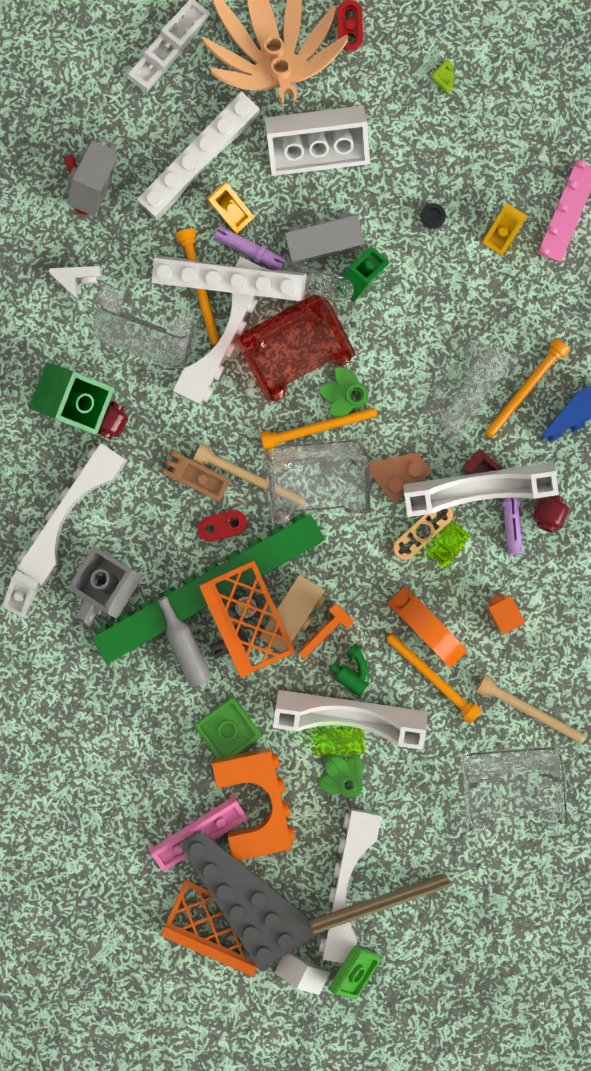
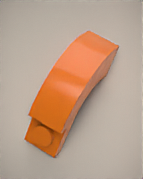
[387,586,467,668]

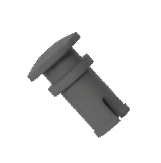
[209,627,249,659]

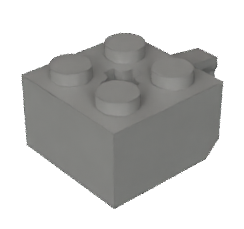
[66,138,117,217]
[69,546,143,624]

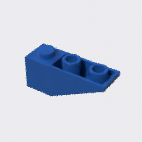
[540,386,591,442]

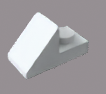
[50,266,102,300]
[2,570,41,618]

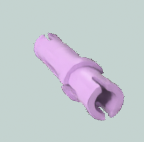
[213,225,287,270]
[501,497,523,555]

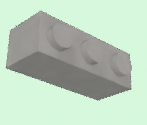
[285,213,365,266]

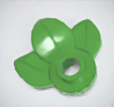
[319,367,368,417]
[317,753,364,798]

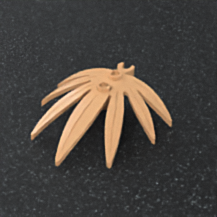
[203,0,348,104]

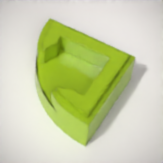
[430,59,455,95]

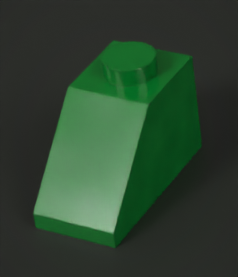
[335,246,390,302]

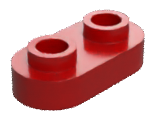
[337,0,363,52]
[198,510,247,542]

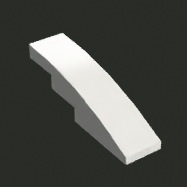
[127,0,211,93]

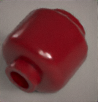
[97,401,128,440]
[533,495,569,533]

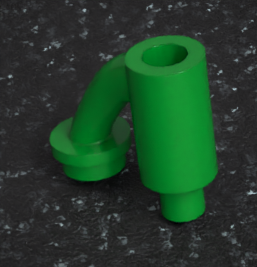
[329,643,369,697]

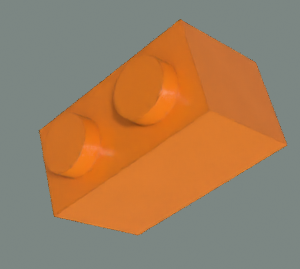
[484,594,525,635]

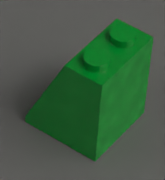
[29,362,115,435]

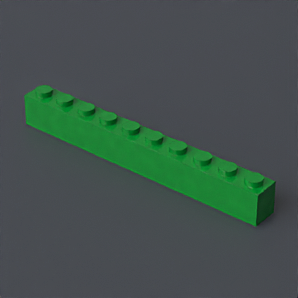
[92,512,325,664]

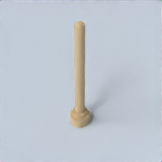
[193,443,305,506]
[475,674,586,743]

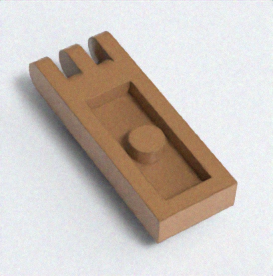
[160,450,231,502]

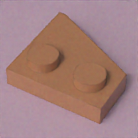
[363,453,432,503]

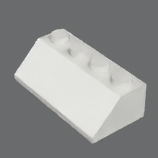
[265,105,370,176]

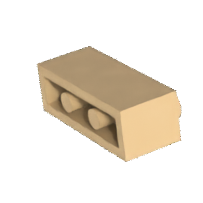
[259,574,326,652]

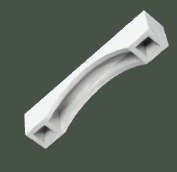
[137,91,260,221]
[151,256,307,301]
[173,256,265,406]
[17,443,127,585]
[403,462,559,517]
[273,690,427,750]
[319,808,382,963]

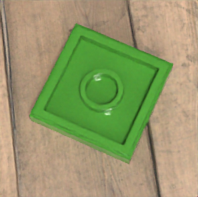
[193,695,263,758]
[328,946,382,1000]

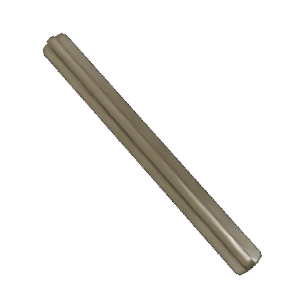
[308,874,450,934]

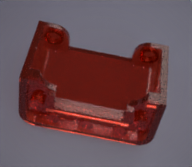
[235,293,356,403]

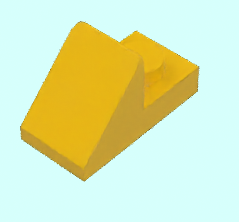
[207,181,255,234]
[482,203,527,256]

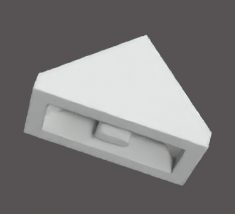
[274,952,330,995]

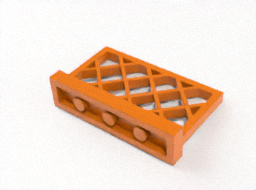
[198,560,296,678]
[298,602,355,659]
[161,880,257,977]

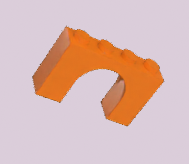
[212,747,296,860]

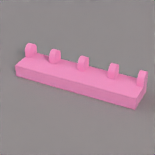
[537,160,591,263]
[148,793,248,872]

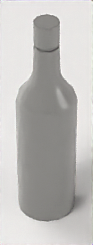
[158,596,212,687]

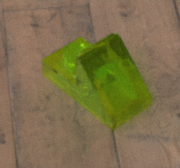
[426,520,471,568]
[314,728,365,756]

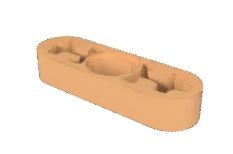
[393,507,453,560]

